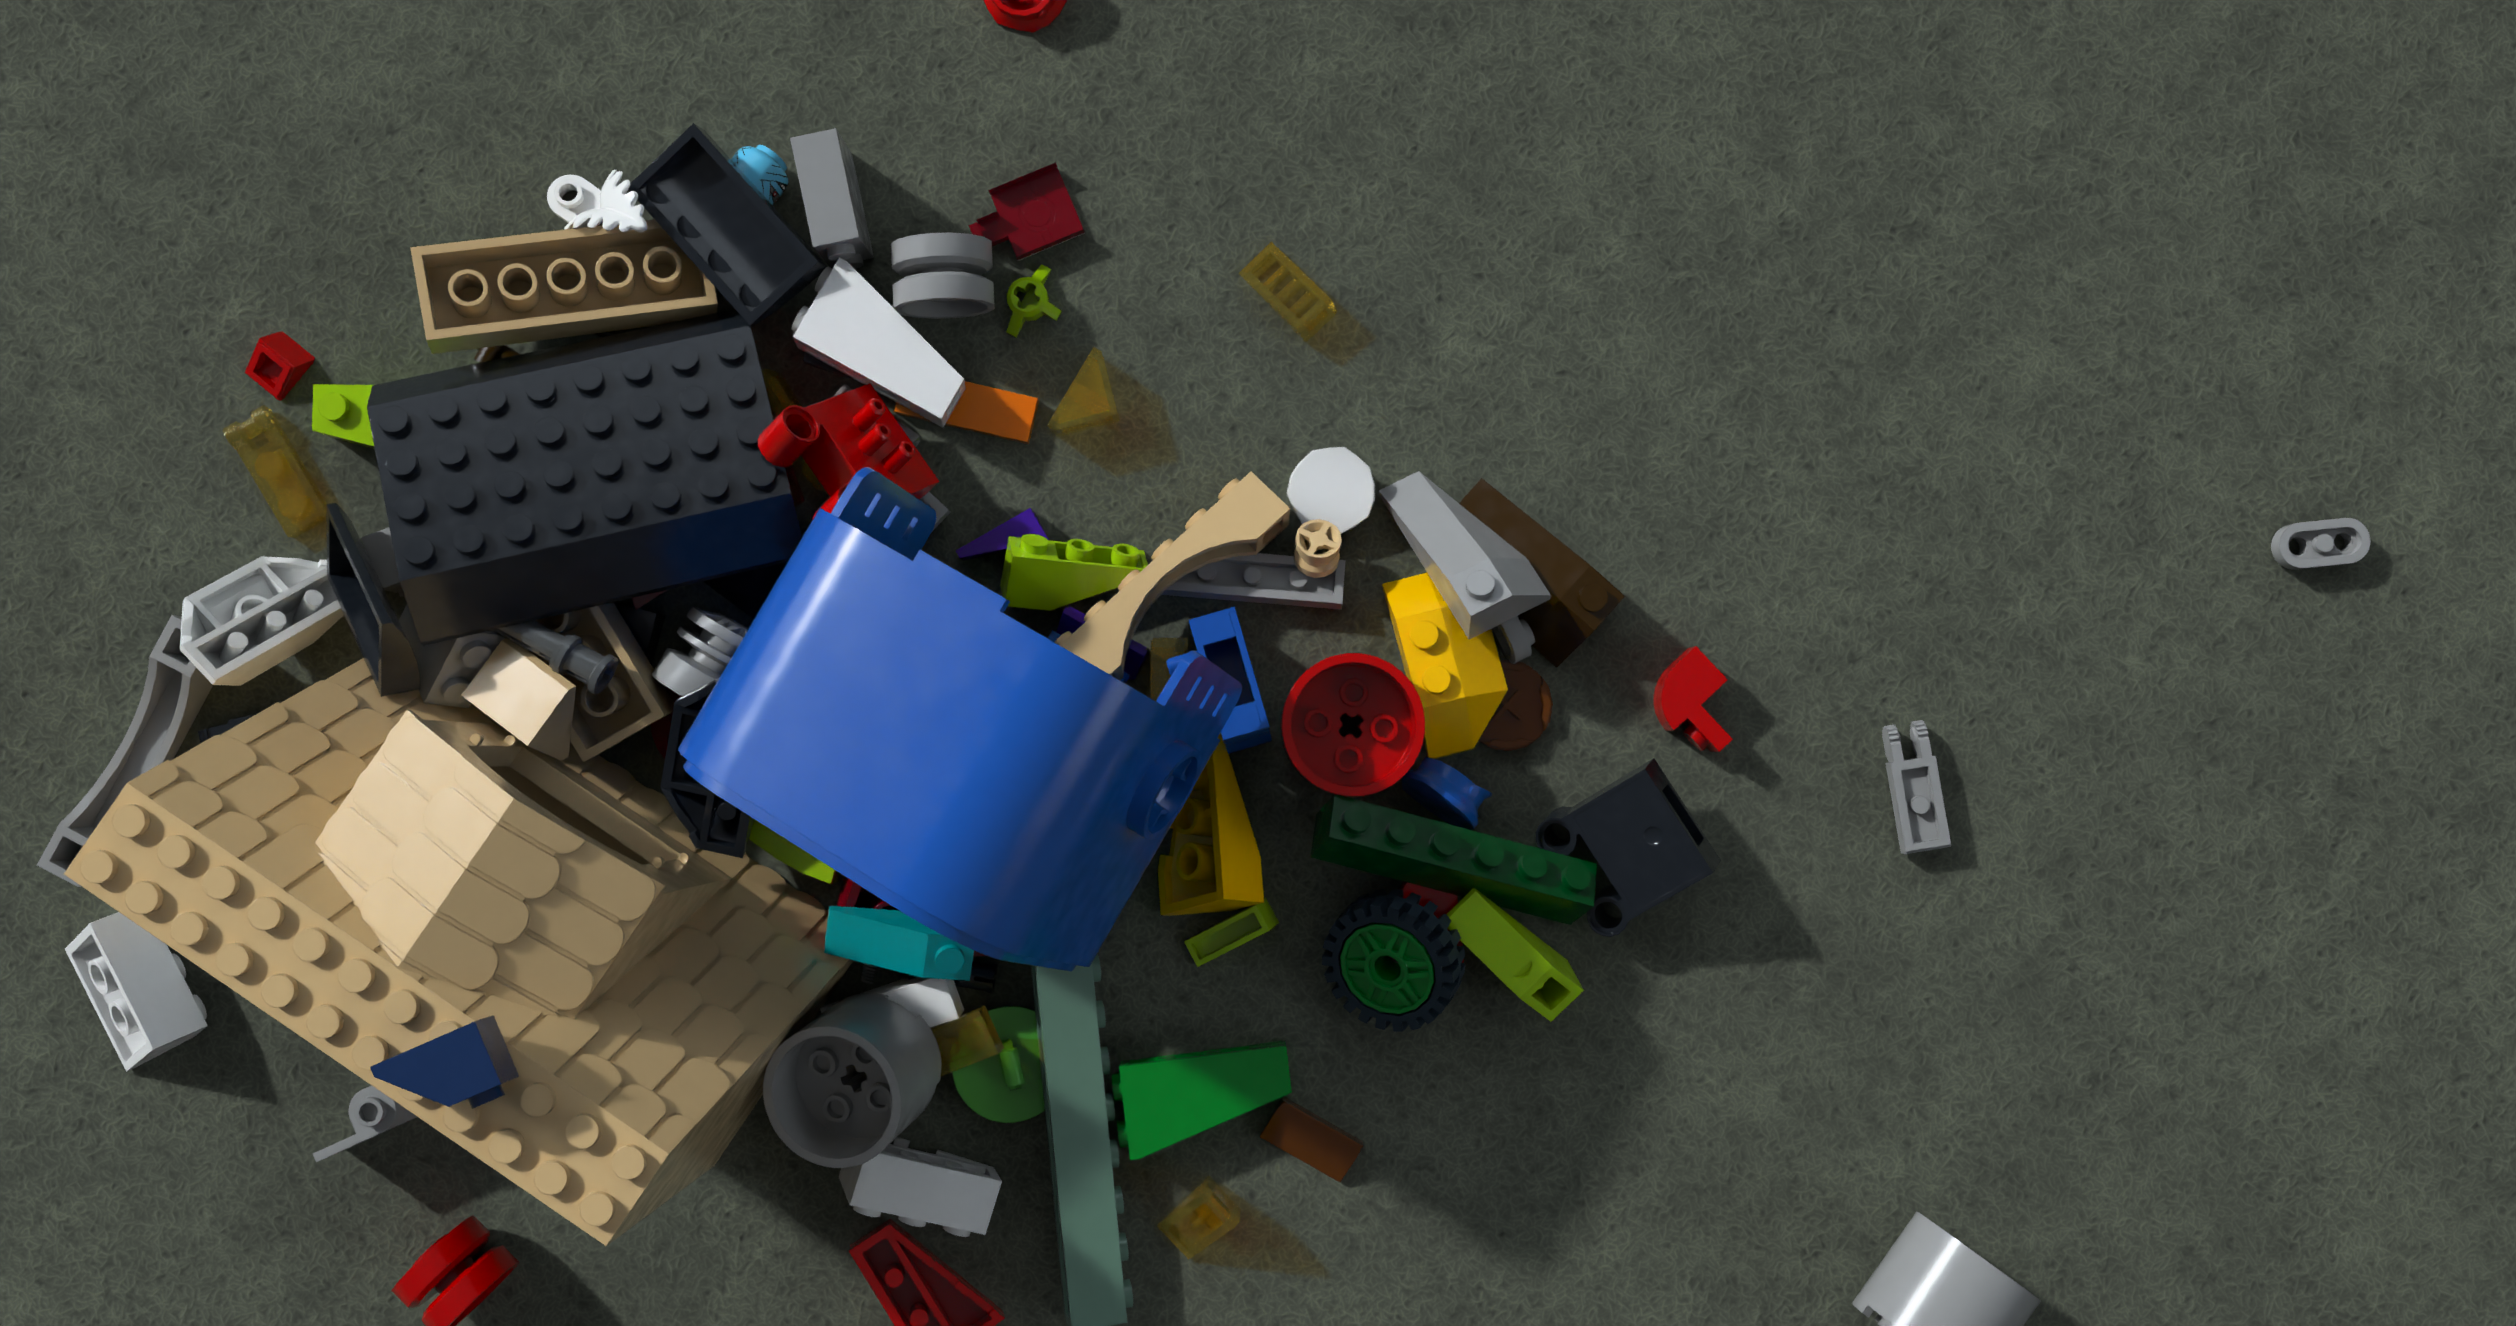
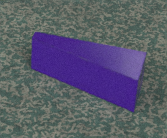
[956,508,1049,561]

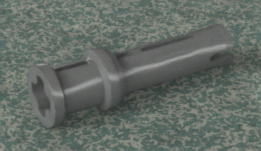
[494,620,618,695]

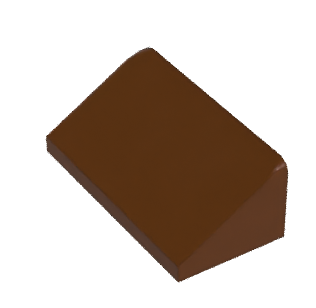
[1260,1096,1364,1182]

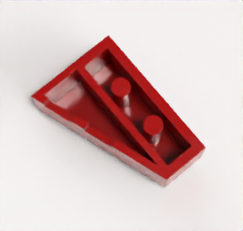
[849,1218,1005,1326]

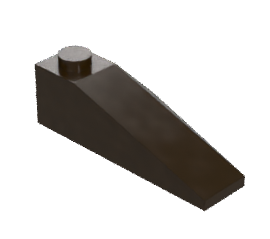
[1459,478,1625,668]

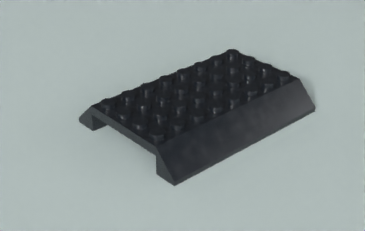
[367,309,802,646]

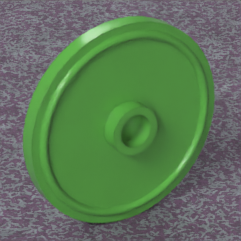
[952,1005,1045,1123]

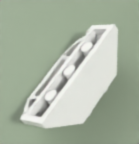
[180,556,344,686]

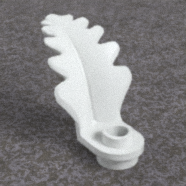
[547,170,648,233]

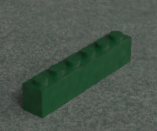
[1310,794,1597,925]

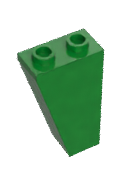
[1112,1040,1292,1160]

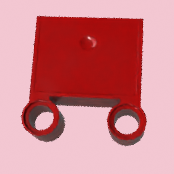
[757,383,940,518]

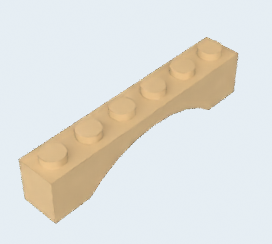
[1054,471,1290,680]

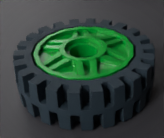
[1322,889,1466,1032]

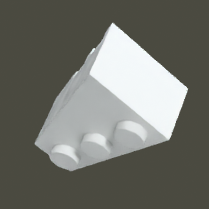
[839,1137,1002,1237]

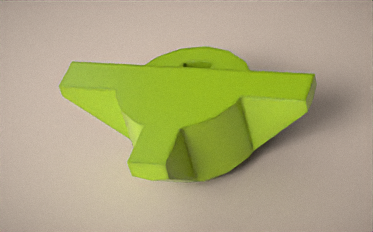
[1006,264,1062,338]

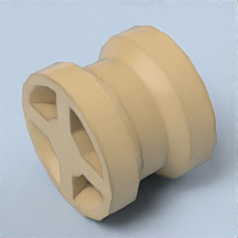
[1294,519,1342,578]

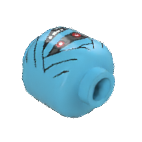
[731,145,788,205]

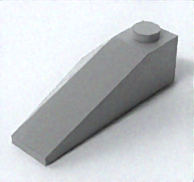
[1379,471,1551,640]

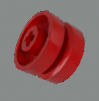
[391,1215,519,1326]

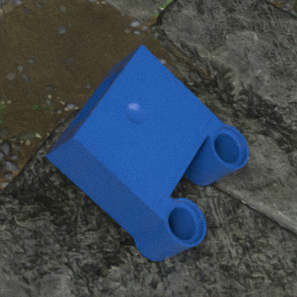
[1166,606,1272,754]

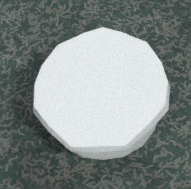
[1287,447,1375,534]

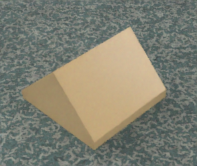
[461,638,576,761]

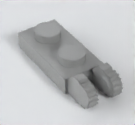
[1882,720,1951,854]

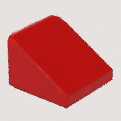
[245,331,315,401]

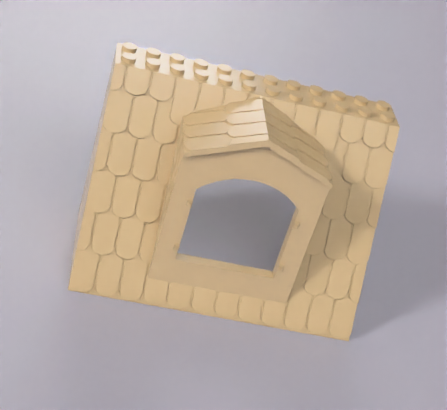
[64,658,854,1246]

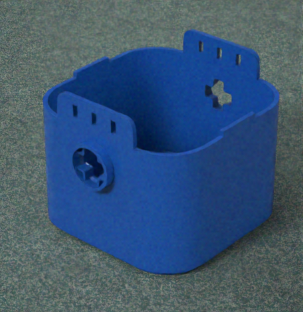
[678,467,1242,971]

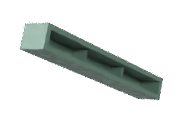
[1031,954,1133,1326]

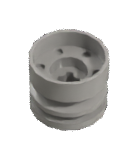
[652,606,749,696]

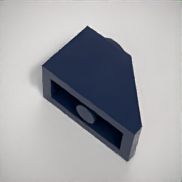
[370,1015,519,1109]

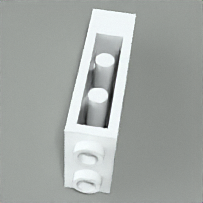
[791,257,966,428]

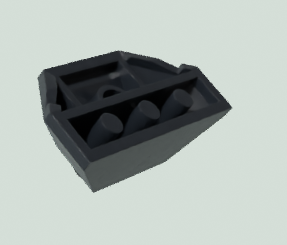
[661,678,755,858]

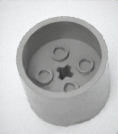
[763,993,942,1168]
[1852,1211,2041,1326]

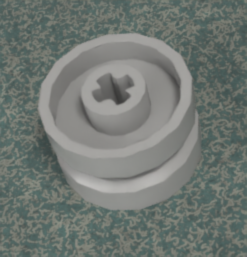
[891,232,995,319]

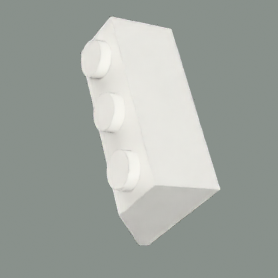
[65,912,208,1072]

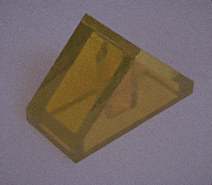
[1047,347,1120,437]
[1157,1175,1241,1259]

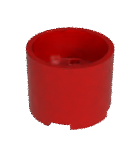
[1280,653,1425,796]

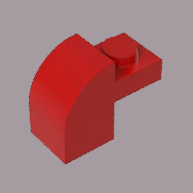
[1654,646,1733,752]

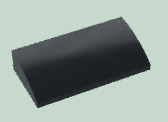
[628,123,828,327]
[326,503,420,697]

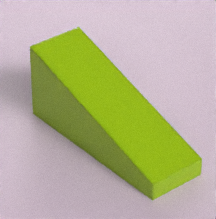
[1184,897,1279,967]

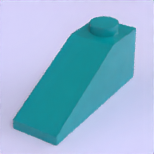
[824,906,974,981]

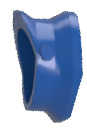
[1402,757,1492,830]

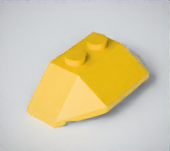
[1382,573,1508,759]

